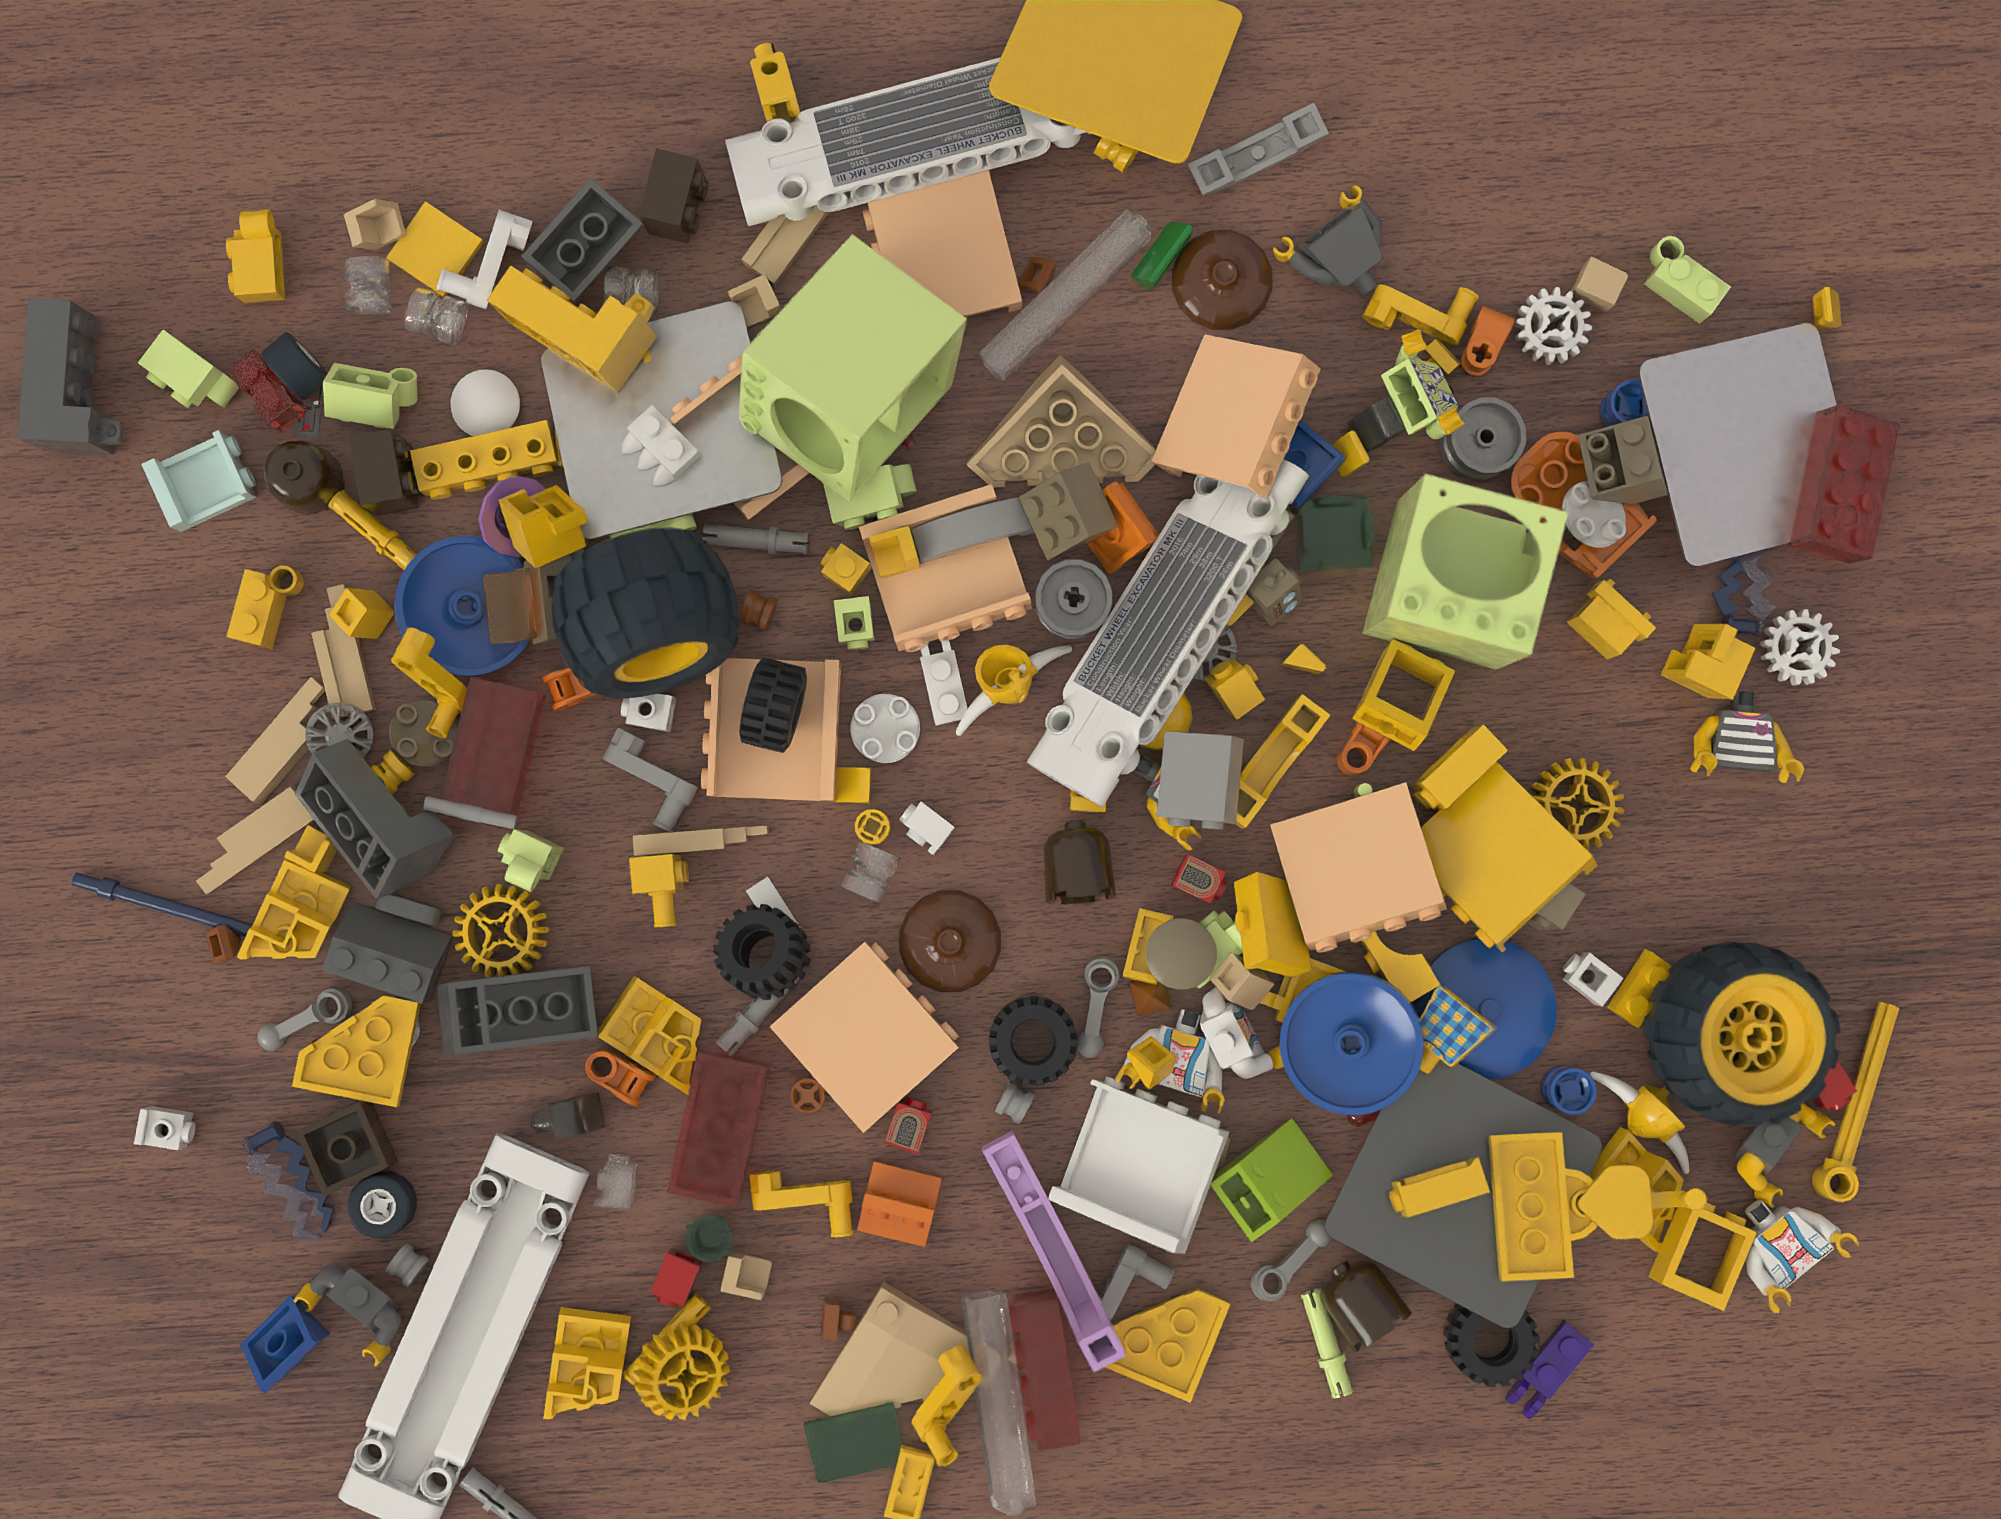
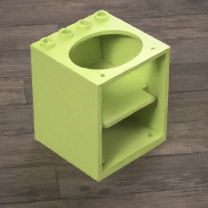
[739,234,967,502]
[1362,474,1568,670]

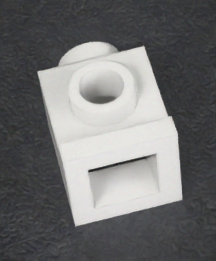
[621,694,677,732]
[899,802,955,855]
[1562,952,1624,1007]
[134,1106,195,1150]

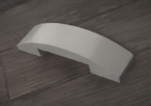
[1188,103,1329,196]
[911,497,1035,564]

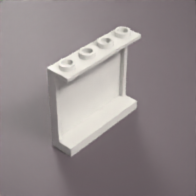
[1048,1076,1229,1254]

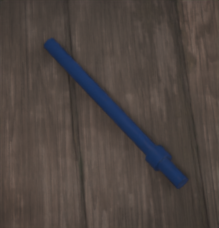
[72,872,253,936]

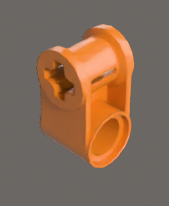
[1460,305,1515,377]
[542,668,598,711]
[1336,721,1390,776]
[585,1048,656,1107]

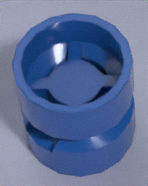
[1599,380,1648,427]
[1540,1065,1596,1114]

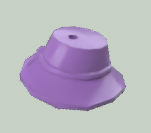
[478,475,546,557]

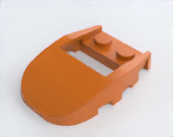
[1510,432,1657,579]

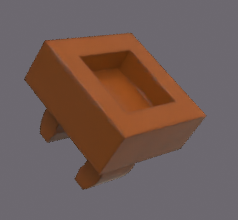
[820,1298,856,1341]

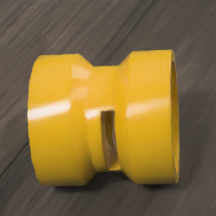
[1094,137,1138,173]
[371,749,416,795]
[855,809,891,845]

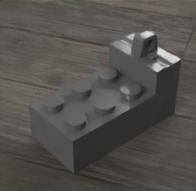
[17,298,124,455]
[295,739,455,900]
[436,966,598,1056]

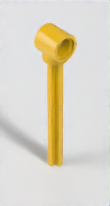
[1812,1002,1899,1202]

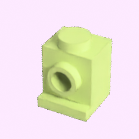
[834,596,875,650]

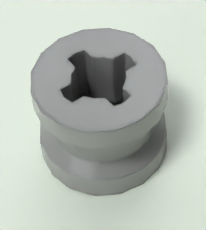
[994,1081,1035,1125]
[385,1243,430,1288]

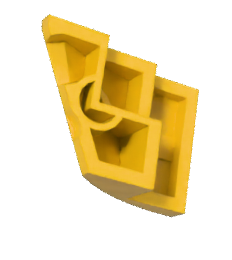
[237,858,352,959]
[597,976,701,1095]
[1589,1127,1684,1253]
[543,1307,631,1419]

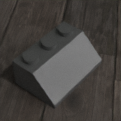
[521,178,644,303]
[322,903,454,1004]

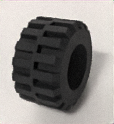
[739,657,807,753]
[713,904,811,1000]
[989,996,1078,1087]
[1443,1303,1540,1388]

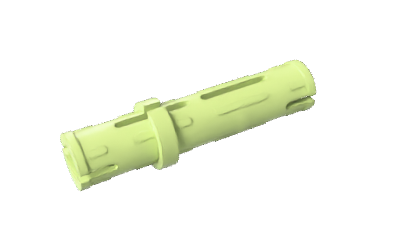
[1300,1288,1354,1399]

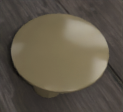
[389,699,460,767]
[1146,918,1217,990]

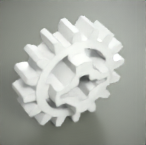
[1514,287,1592,365]
[1760,609,1840,686]

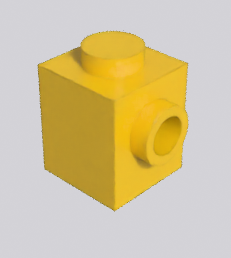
[820,543,872,596]
[1204,658,1265,720]

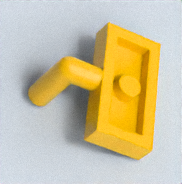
[1607,949,1671,1028]

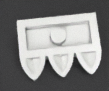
[621,405,701,486]

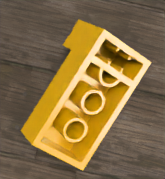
[487,266,657,393]

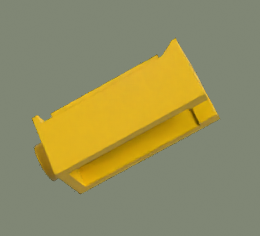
[1389,1157,1490,1218]

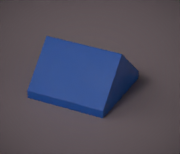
[240,1295,330,1393]

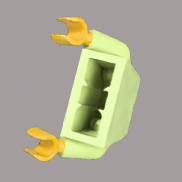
[1381,329,1465,439]

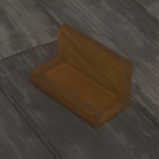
[483,568,537,644]

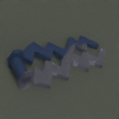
[1712,548,1776,637]
[242,1121,334,1240]

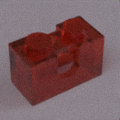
[226,349,308,432]

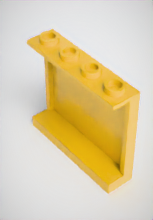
[1421,762,1598,953]

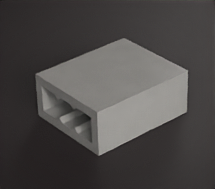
[1157,731,1244,830]

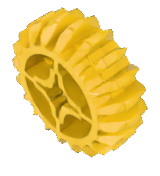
[1531,758,1624,851]
[453,884,549,978]
[633,1323,731,1421]

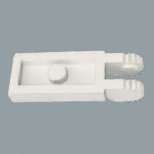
[920,640,967,726]

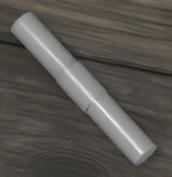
[424,796,518,829]

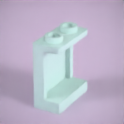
[142,430,257,532]

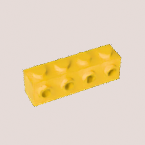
[410,420,559,500]

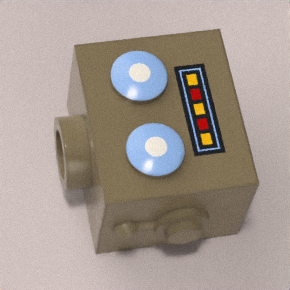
[1246,558,1303,627]

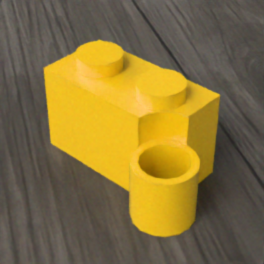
[226,209,285,303]
[226,565,304,649]

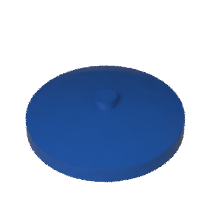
[394,536,532,677]
[1415,939,1557,1079]
[1280,972,1424,1115]

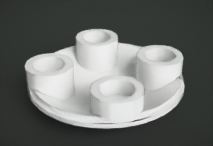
[451,370,520,436]
[1562,481,1626,548]
[850,694,920,763]

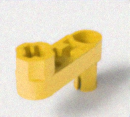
[1362,284,1479,346]
[391,628,471,739]
[749,1170,853,1237]
[912,1345,982,1467]

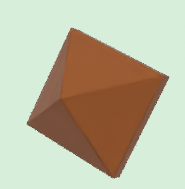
[1018,256,1056,293]
[206,925,242,965]
[1130,980,1172,1016]

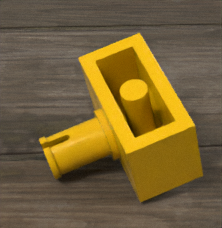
[629,854,689,928]

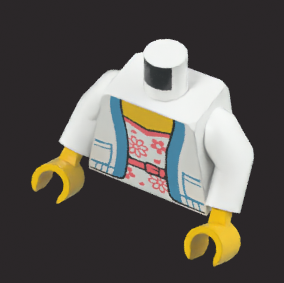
[1200,987,1284,1079]
[1115,1009,1224,1114]
[1745,1200,1860,1313]

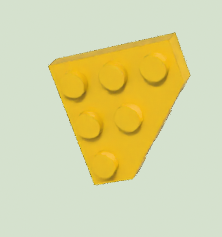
[292,995,421,1107]
[1105,1288,1231,1403]

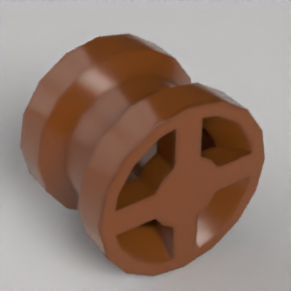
[739,589,778,631]
[790,1076,827,1114]

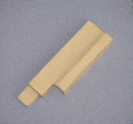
[741,197,829,287]
[311,584,376,720]
[225,677,325,805]
[196,784,314,895]
[633,825,769,856]

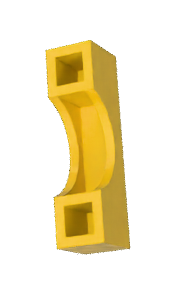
[1236,694,1330,829]
[1355,931,1440,1003]

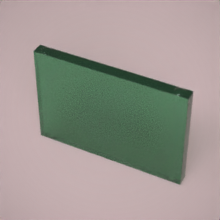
[804,1402,904,1484]

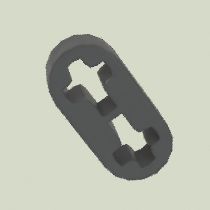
[374,893,443,926]

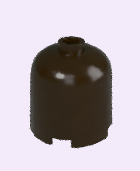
[264,440,345,515]
[1044,821,1116,905]
[1322,1260,1412,1353]

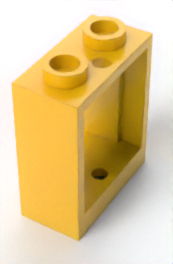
[1352,639,1455,751]
[1410,724,1508,811]
[1648,1203,1757,1311]

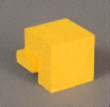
[498,485,588,569]
[1567,579,1656,660]
[1661,624,1755,700]

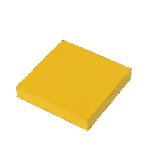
[386,201,485,299]

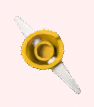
[956,645,1072,736]
[1590,1072,1690,1174]

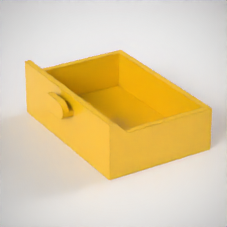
[1234,872,1311,977]

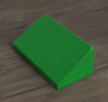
[1131,222,1193,291]

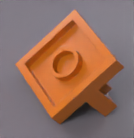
[1088,481,1159,575]
[857,1160,942,1247]

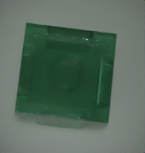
[1297,494,1374,572]

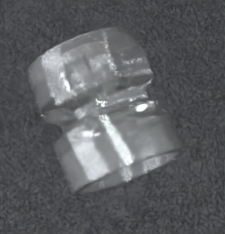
[343,256,392,315]
[604,266,660,315]
[405,287,468,345]
[840,841,901,904]

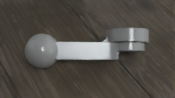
[1077,956,1120,1058]
[258,988,353,1051]
[1250,1219,1333,1301]

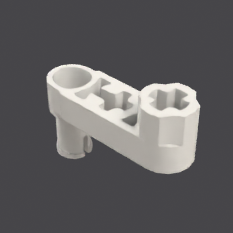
[436,209,533,309]

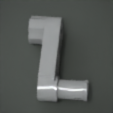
[602,728,699,833]
[1068,1242,1175,1326]

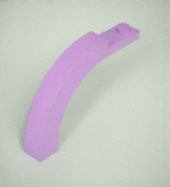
[981,1131,1126,1373]

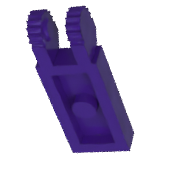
[1505,1320,1594,1419]

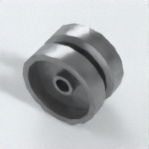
[1439,397,1526,481]
[1035,559,1112,640]

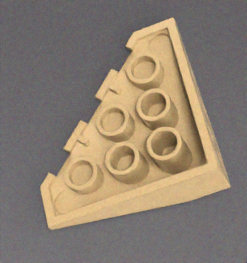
[966,355,1156,488]
[810,1281,1003,1422]

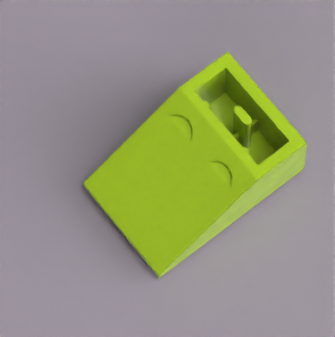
[1210,1117,1333,1242]

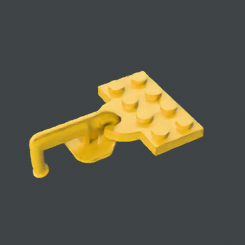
[1488,1132,1707,1281]

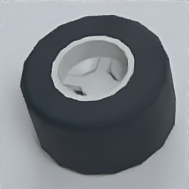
[261,332,327,400]
[347,1172,417,1238]

